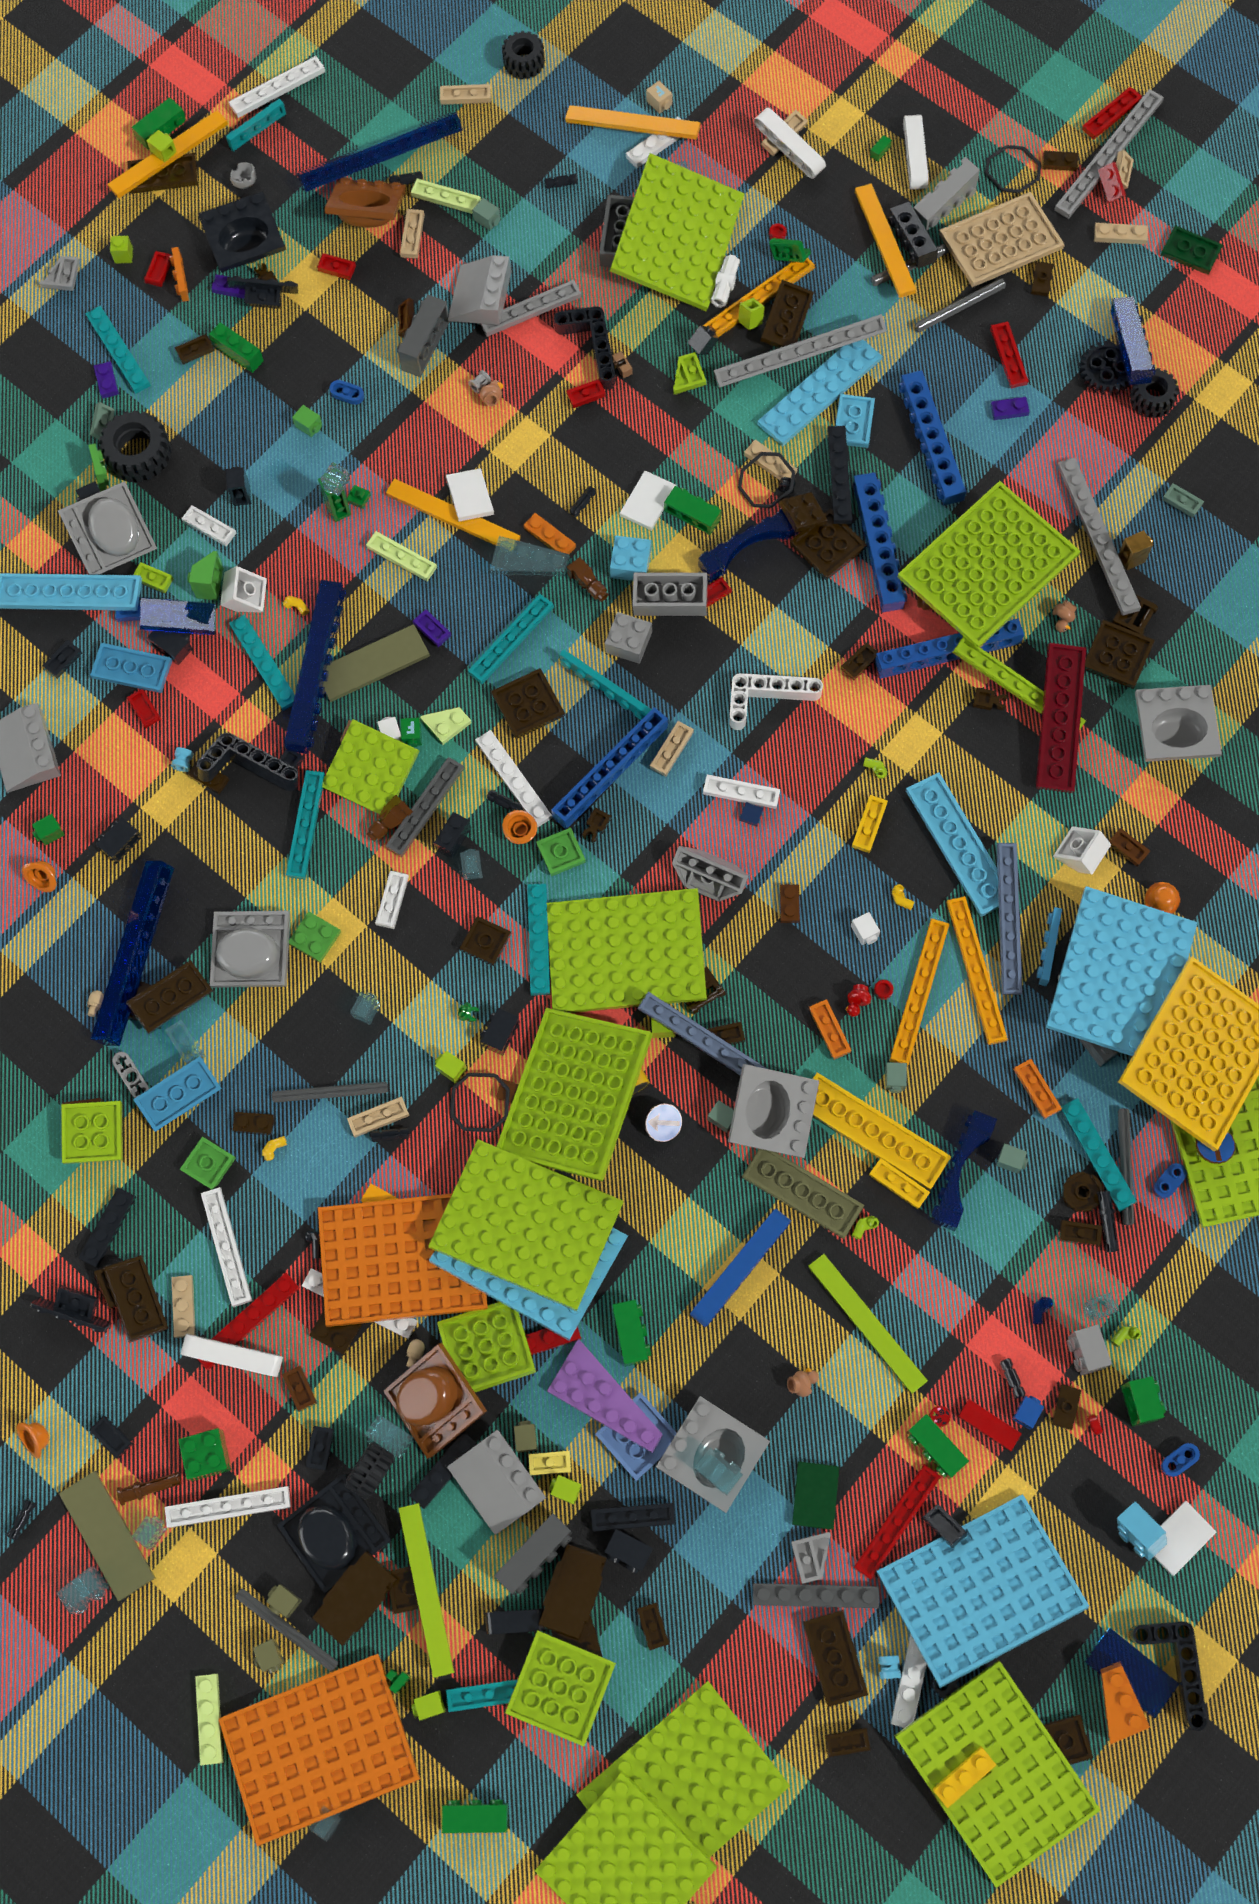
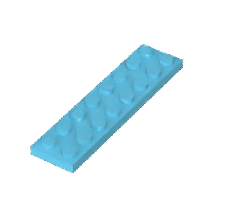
[757,340,882,447]
[0,573,142,611]
[906,772,999,917]

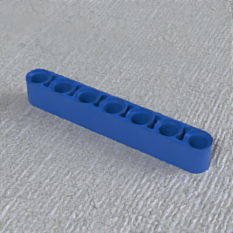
[690,1208,791,1328]

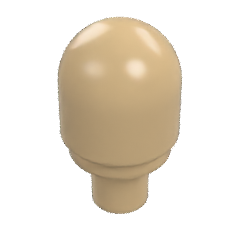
[87,990,105,1017]
[406,1339,425,1368]

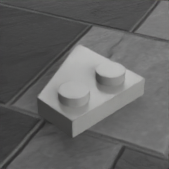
[39,256,80,291]
[791,1532,831,1584]

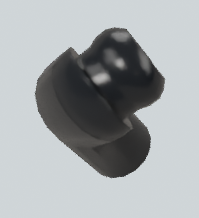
[305,1230,321,1259]

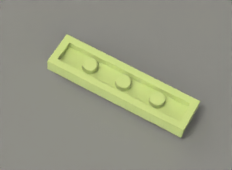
[411,179,481,214]
[366,531,437,581]
[195,1674,223,1765]

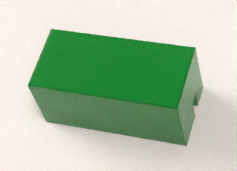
[870,135,892,161]

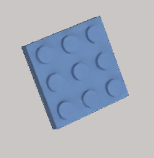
[595,1392,677,1481]

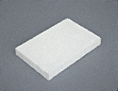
[446,468,494,521]
[620,471,676,531]
[1154,1501,1216,1576]

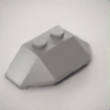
[672,846,749,902]

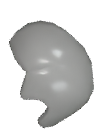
[230,162,256,189]

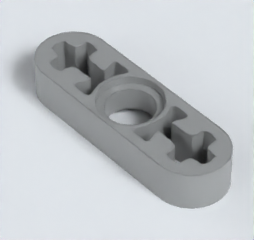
[112,1052,150,1098]

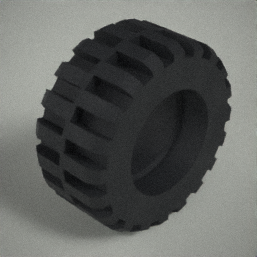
[99,411,172,482]

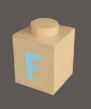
[646,81,672,114]

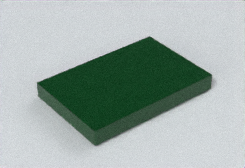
[1160,225,1223,275]
[792,1461,839,1530]

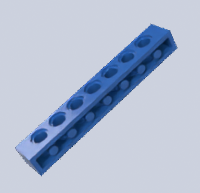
[899,370,966,506]
[853,472,907,612]
[875,618,1024,679]
[551,707,668,829]

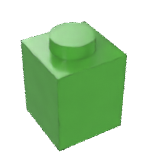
[292,405,322,437]

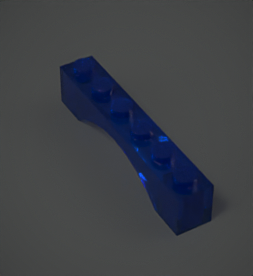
[698,509,801,582]
[931,1110,997,1231]

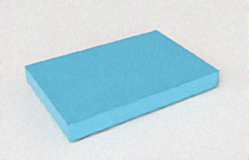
[835,394,875,448]

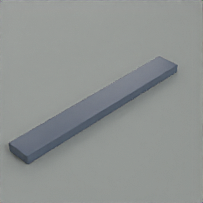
[997,843,1022,995]
[637,992,767,1076]

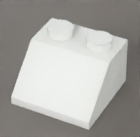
[220,566,267,612]
[1053,826,1111,875]

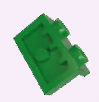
[769,238,811,263]

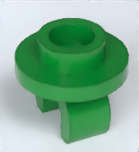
[458,1002,479,1022]

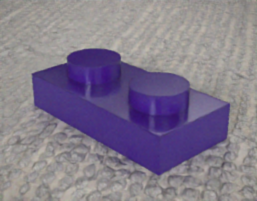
[211,274,245,299]
[94,361,119,399]
[990,397,1030,420]
[413,609,452,647]

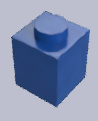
[1012,1396,1044,1430]

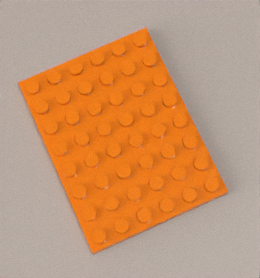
[318,1193,488,1327]
[218,1654,420,1846]

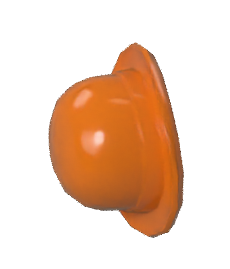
[502,810,537,844]
[21,861,57,892]
[1145,882,1180,914]
[16,1422,49,1459]

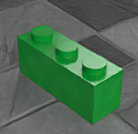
[131,97,186,150]
[209,322,264,373]
[318,471,351,523]
[664,486,722,535]
[612,1300,652,1367]
[907,1414,969,1479]
[442,1799,508,1833]

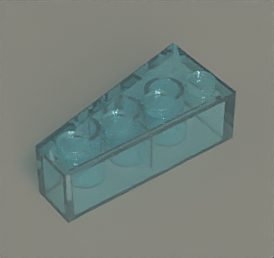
[489,536,570,576]

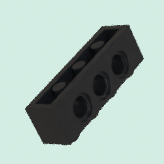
[888,202,938,269]

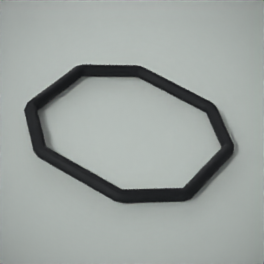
[985,145,1041,193]
[738,452,795,508]
[450,1073,510,1132]

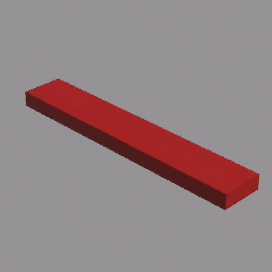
[853,1464,941,1580]

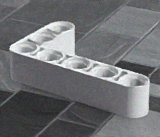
[729,673,823,730]

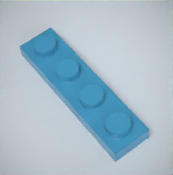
[1037,907,1062,986]

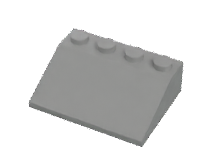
[448,255,512,325]
[0,703,61,793]
[447,1429,546,1535]

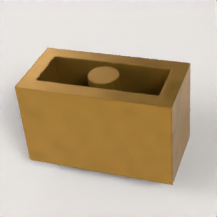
[1118,530,1153,571]

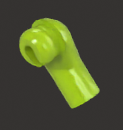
[863,757,887,779]
[852,1216,879,1240]
[1110,1326,1141,1347]

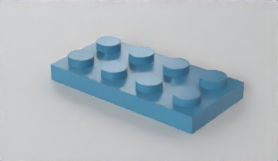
[90,643,172,693]
[133,1056,222,1132]

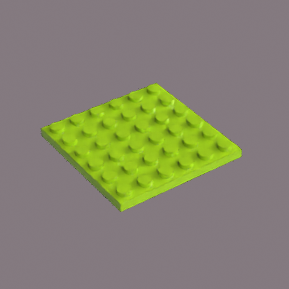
[535,1771,718,1904]

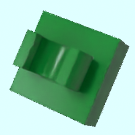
[347,485,371,509]
[386,1669,411,1694]

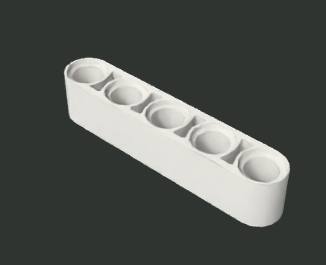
[754,108,826,179]
[903,115,928,189]
[180,1334,283,1377]

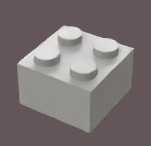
[605,612,652,664]
[1067,1325,1112,1376]

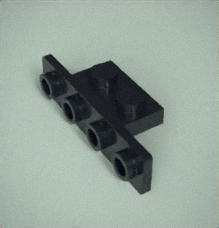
[227,276,298,309]
[30,1285,112,1332]

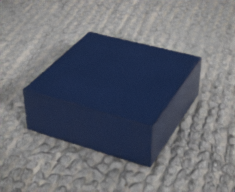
[739,802,764,827]

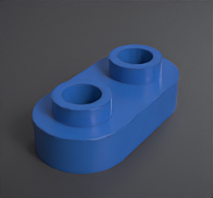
[330,380,364,405]
[1153,1163,1187,1199]
[1161,1443,1200,1477]

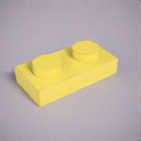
[529,1451,571,1476]

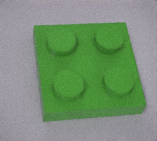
[88,444,109,491]
[536,828,586,877]
[289,912,341,963]
[180,1137,236,1190]

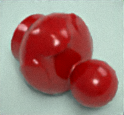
[846,984,872,1017]

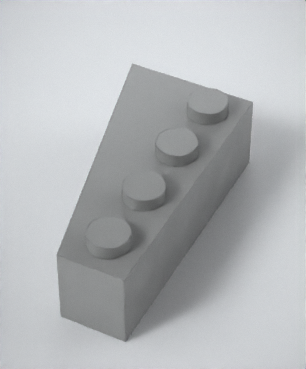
[913,157,980,231]

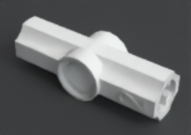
[711,255,740,308]

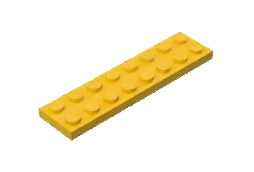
[813,1072,951,1190]

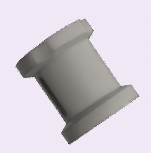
[468,370,491,394]

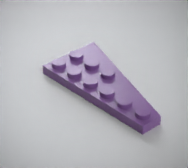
[547,1339,663,1453]

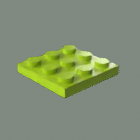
[61,1101,123,1164]

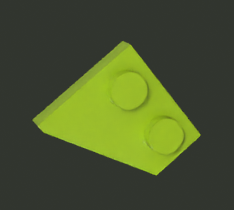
[673,352,707,395]

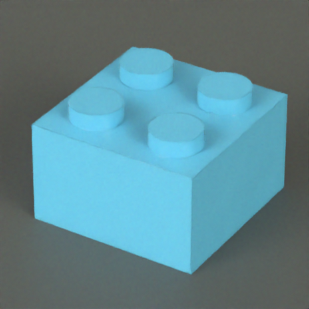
[610,536,651,581]
[1117,1502,1167,1561]

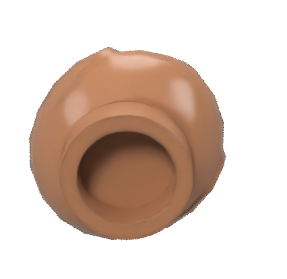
[479,380,503,406]
[1053,600,1077,632]
[787,1368,819,1397]

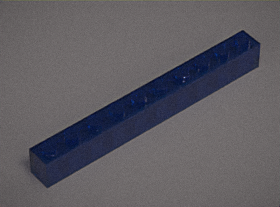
[297,112,463,192]
[284,580,346,754]
[91,861,174,1046]

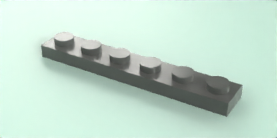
[386,757,465,857]
[753,1583,879,1608]

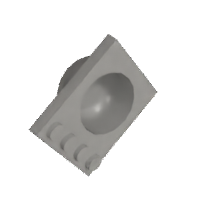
[58,481,157,575]
[1135,685,1222,762]
[210,911,290,988]
[728,1064,819,1158]
[656,1396,770,1513]

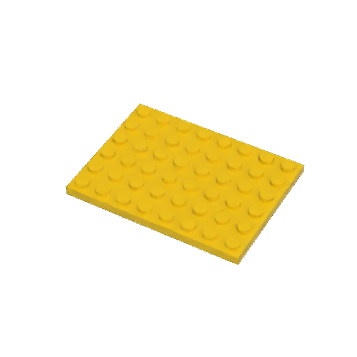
[1118,956,1259,1151]

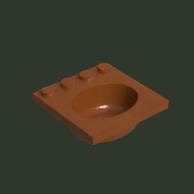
[325,177,406,228]
[384,1343,487,1459]

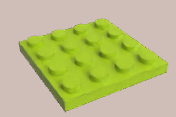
[322,719,420,814]
[437,1302,536,1392]
[505,1630,616,1747]

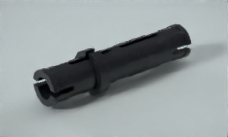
[1097,1191,1119,1252]

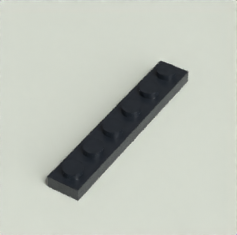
[827,426,852,524]

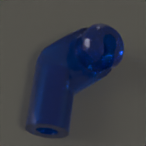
[1032,1297,1053,1325]

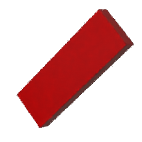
[958,1399,1022,1452]

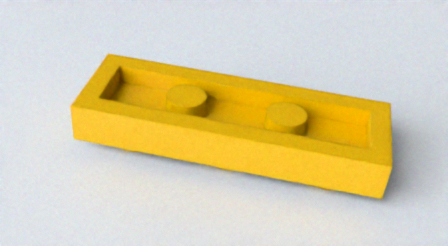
[852,795,888,853]
[869,1158,930,1209]
[932,1746,996,1808]

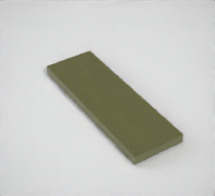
[315,624,430,702]
[742,1149,864,1240]
[59,1471,156,1601]

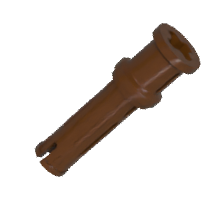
[117,1472,182,1506]

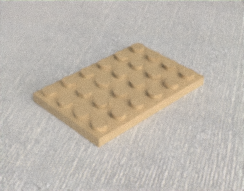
[939,192,1065,287]

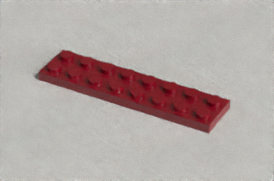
[1036,643,1086,793]

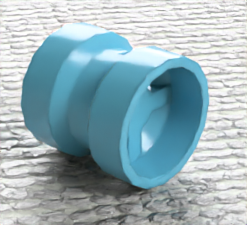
[171,747,194,772]
[878,1656,901,1679]

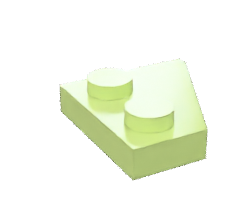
[420,707,472,745]

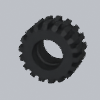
[502,31,545,79]
[1130,368,1179,418]
[345,1442,395,1500]

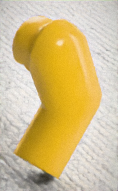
[283,596,309,616]
[892,884,914,910]
[262,1136,287,1161]

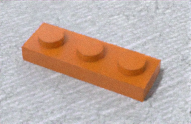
[170,247,190,302]
[523,513,576,560]
[809,999,852,1060]
[1013,1059,1062,1119]

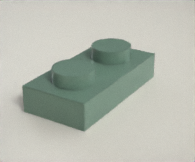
[90,402,115,439]
[1162,483,1204,518]

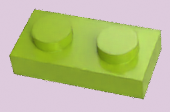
[133,562,174,593]

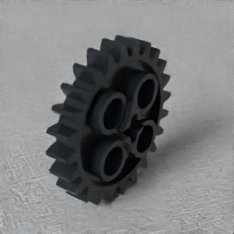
[1079,341,1138,395]

